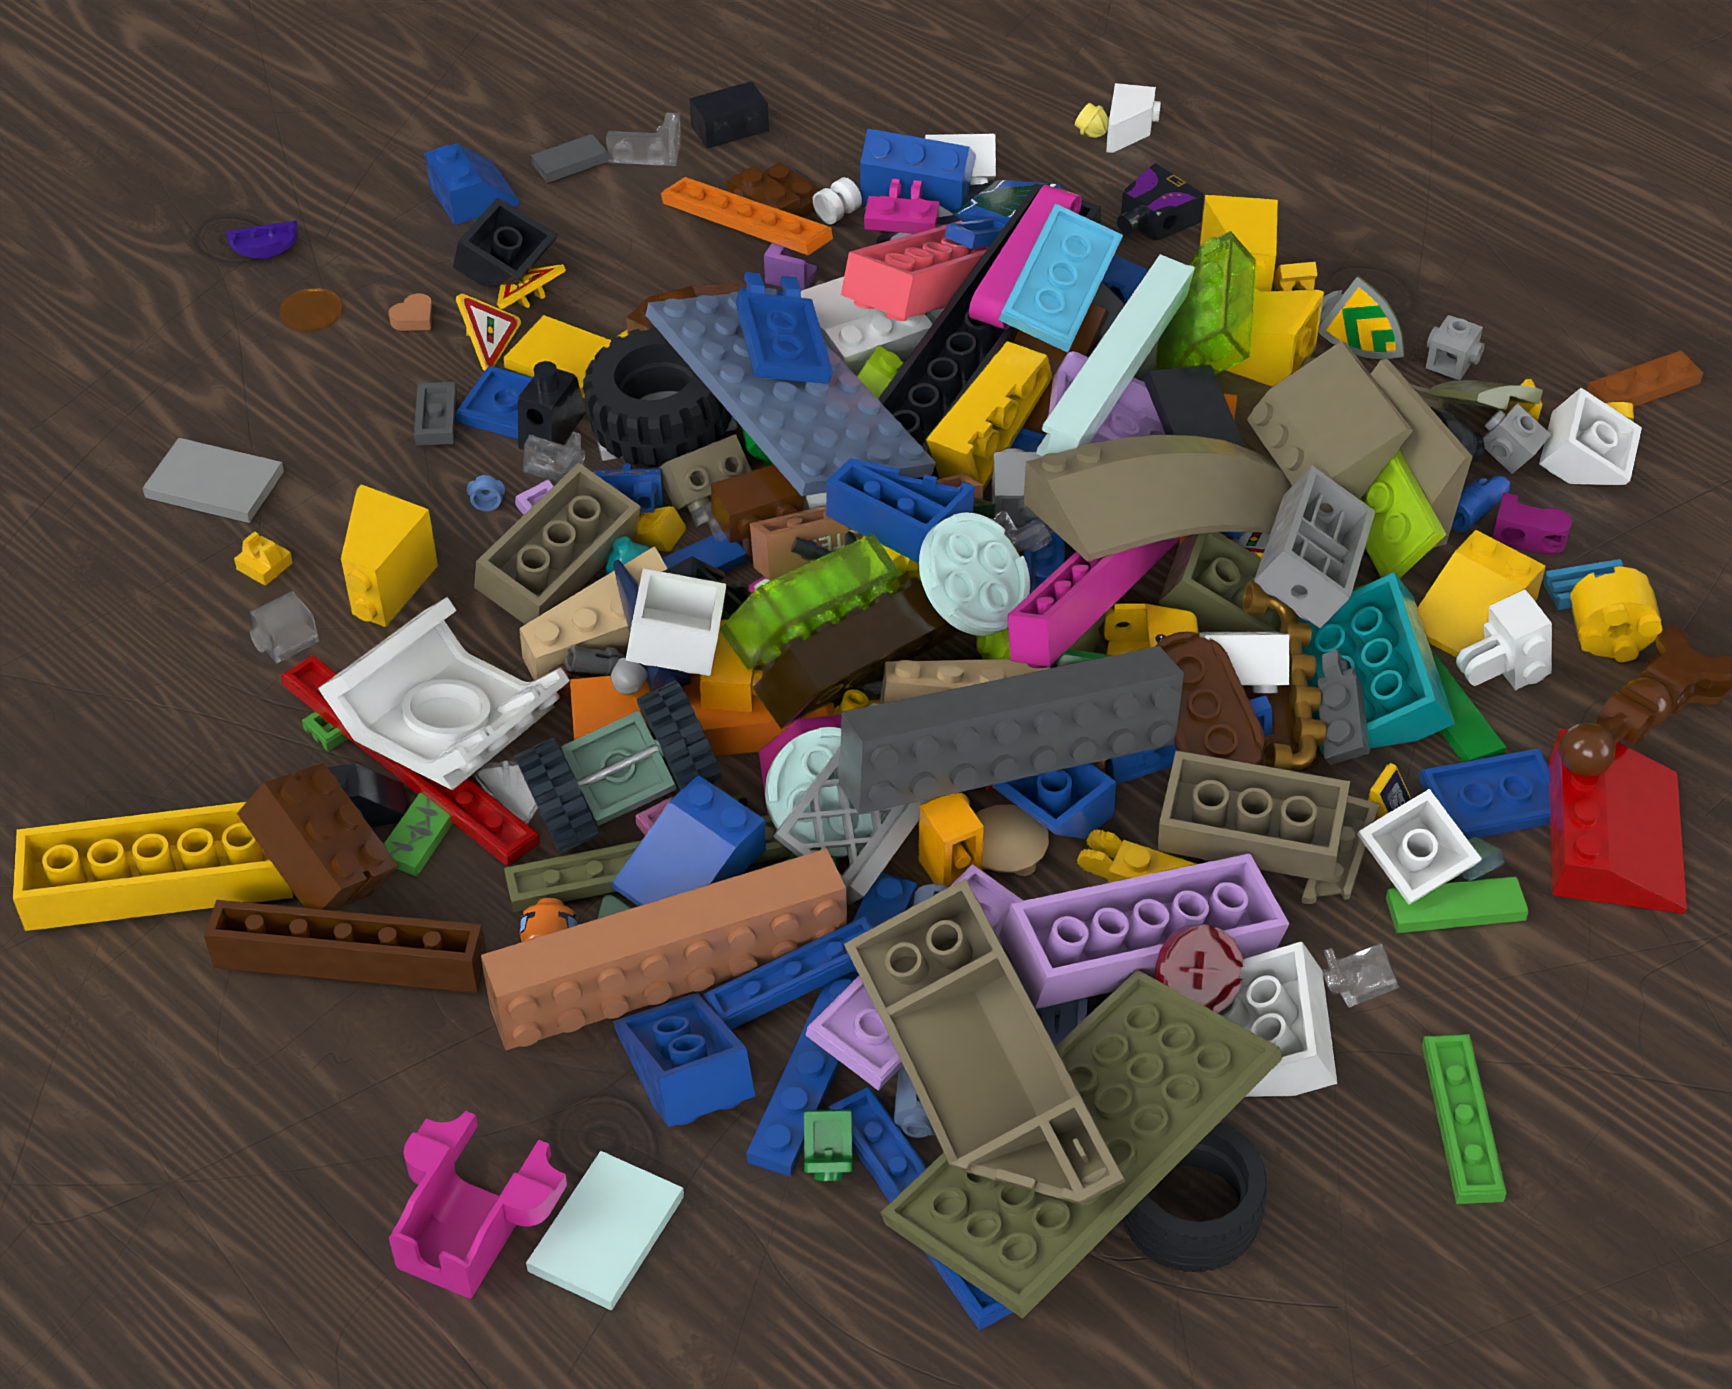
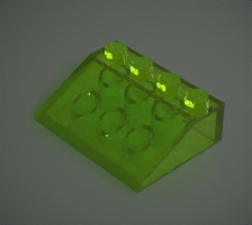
[1155,231,1256,375]

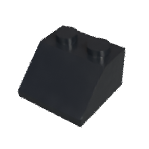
[453,197,558,286]

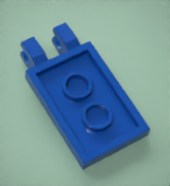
[736,272,833,384]

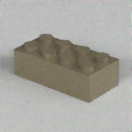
[474,463,641,624]
[1158,750,1350,883]

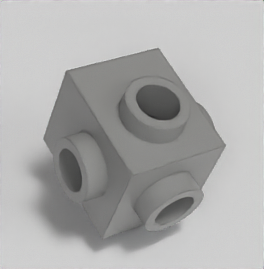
[1426,315,1484,380]
[1483,403,1551,474]

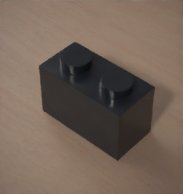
[689,81,769,149]

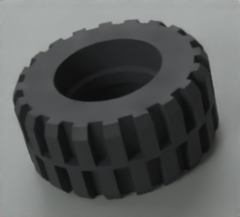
[583,326,733,467]

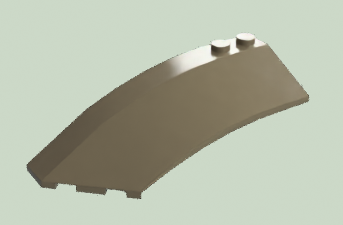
[844,878,1125,1205]

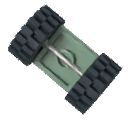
[514,680,722,854]

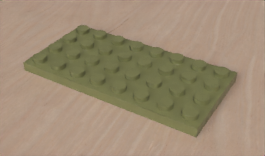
[880,970,1282,1318]

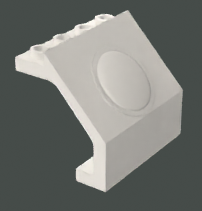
[318,597,570,790]

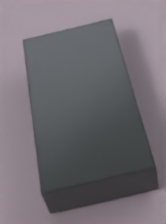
[531,134,609,183]

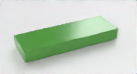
[1386,876,1529,933]

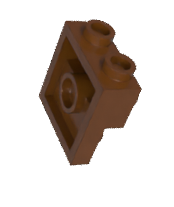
[727,162,820,218]

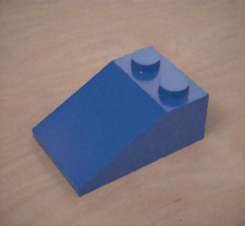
[612,776,766,906]
[613,993,755,1127]

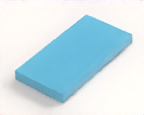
[998,203,1123,353]

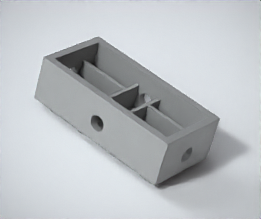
[1254,465,1375,628]

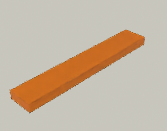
[661,177,833,255]

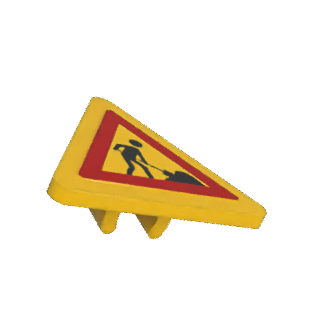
[497,264,566,309]

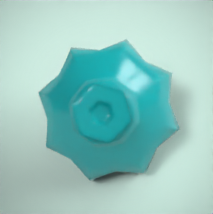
[606,536,650,575]

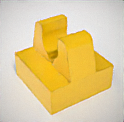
[1273,262,1318,291]
[234,531,293,586]

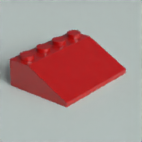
[1548,728,1687,914]

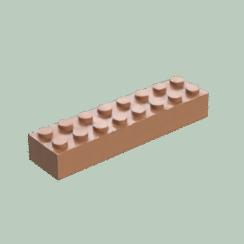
[481,848,847,1050]

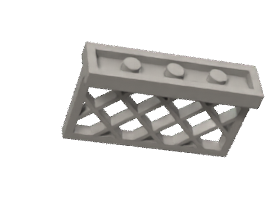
[773,703,932,905]

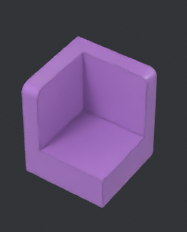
[764,243,817,291]

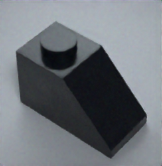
[328,763,407,827]

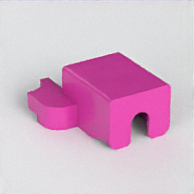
[389,1111,567,1299]

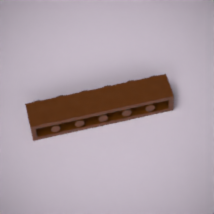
[204,900,486,993]

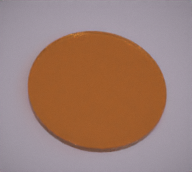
[279,288,342,332]

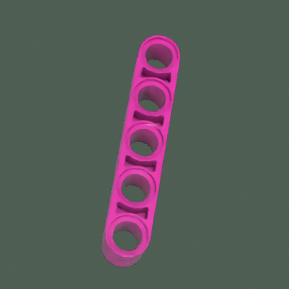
[969,185,1082,330]

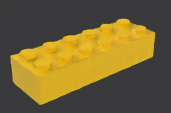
[13,802,293,931]

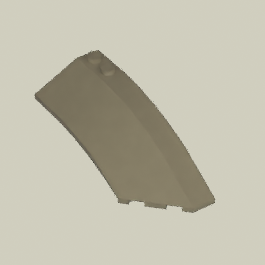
[1024,435,1292,562]

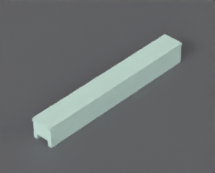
[1036,254,1195,456]

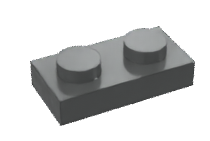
[414,382,457,446]

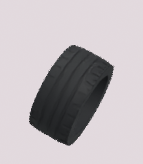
[1122,1122,1267,1272]

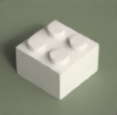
[626,568,726,676]

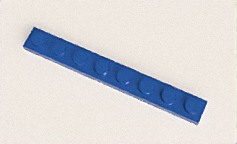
[746,872,917,1177]

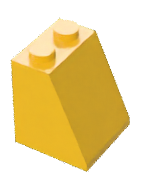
[1199,195,1278,304]
[1203,290,1324,387]
[341,484,438,627]

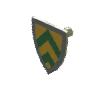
[1318,276,1405,359]

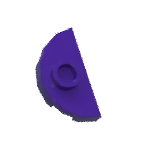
[226,221,299,259]

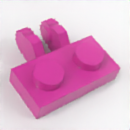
[864,179,939,234]

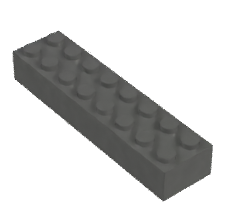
[839,646,1184,814]

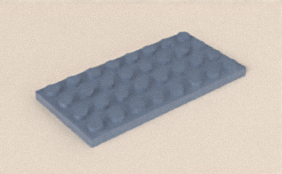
[645,288,936,496]

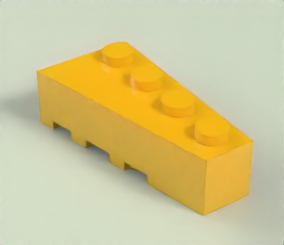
[926,341,1053,491]

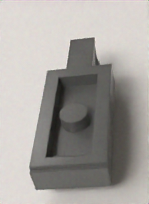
[1318,650,1370,765]

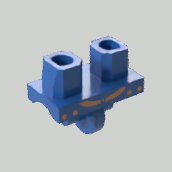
[592,463,664,513]

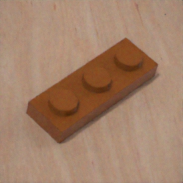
[1587,350,1703,407]

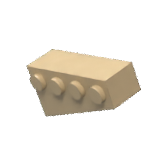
[520,546,667,681]
[880,659,1051,704]

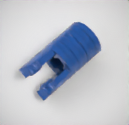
[1451,476,1510,532]

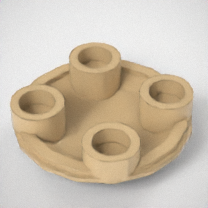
[976,805,1049,876]

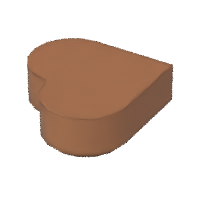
[388,293,433,331]

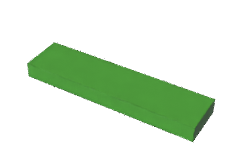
[1422,1034,1507,1204]

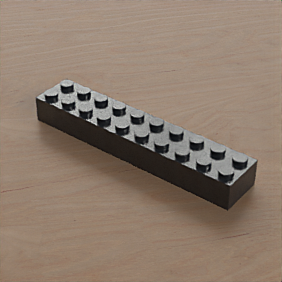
[878,183,1101,480]

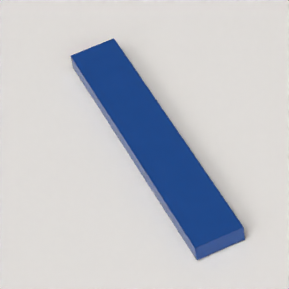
[829,1087,1013,1331]

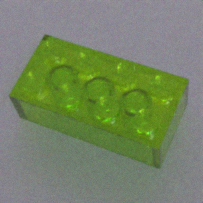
[720,534,902,670]

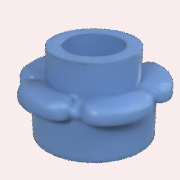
[467,475,505,511]

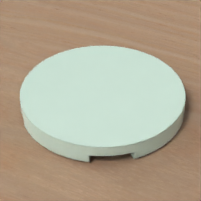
[919,513,1030,636]
[765,727,887,858]

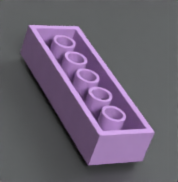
[999,854,1289,1009]

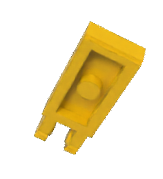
[1077,829,1197,883]

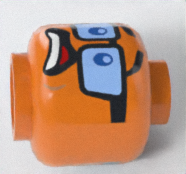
[519,898,578,943]

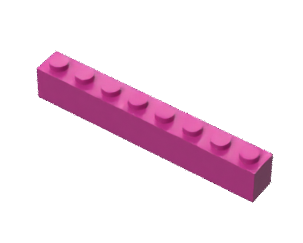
[1008,537,1180,668]

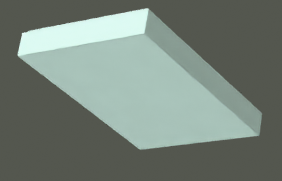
[526,1151,684,1311]

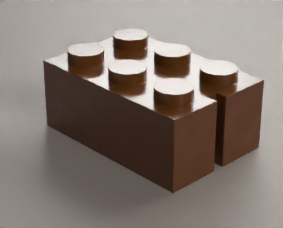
[237,762,399,911]

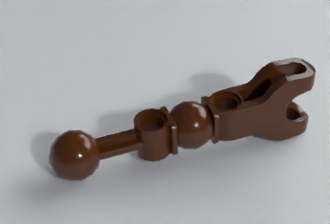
[1559,625,1732,778]

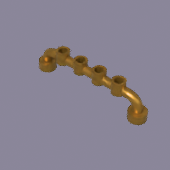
[1243,581,1326,771]

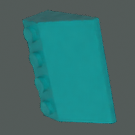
[1298,572,1455,755]

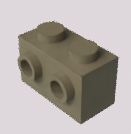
[659,434,751,513]

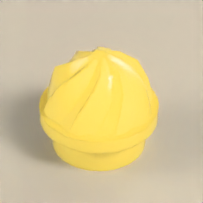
[1074,103,1109,138]

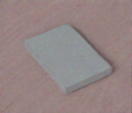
[142,438,284,523]

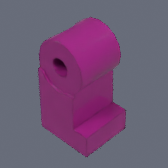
[1492,492,1572,555]

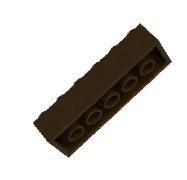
[753,577,960,729]

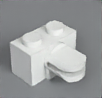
[1456,589,1552,690]

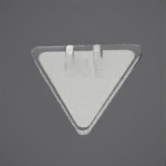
[472,761,538,825]

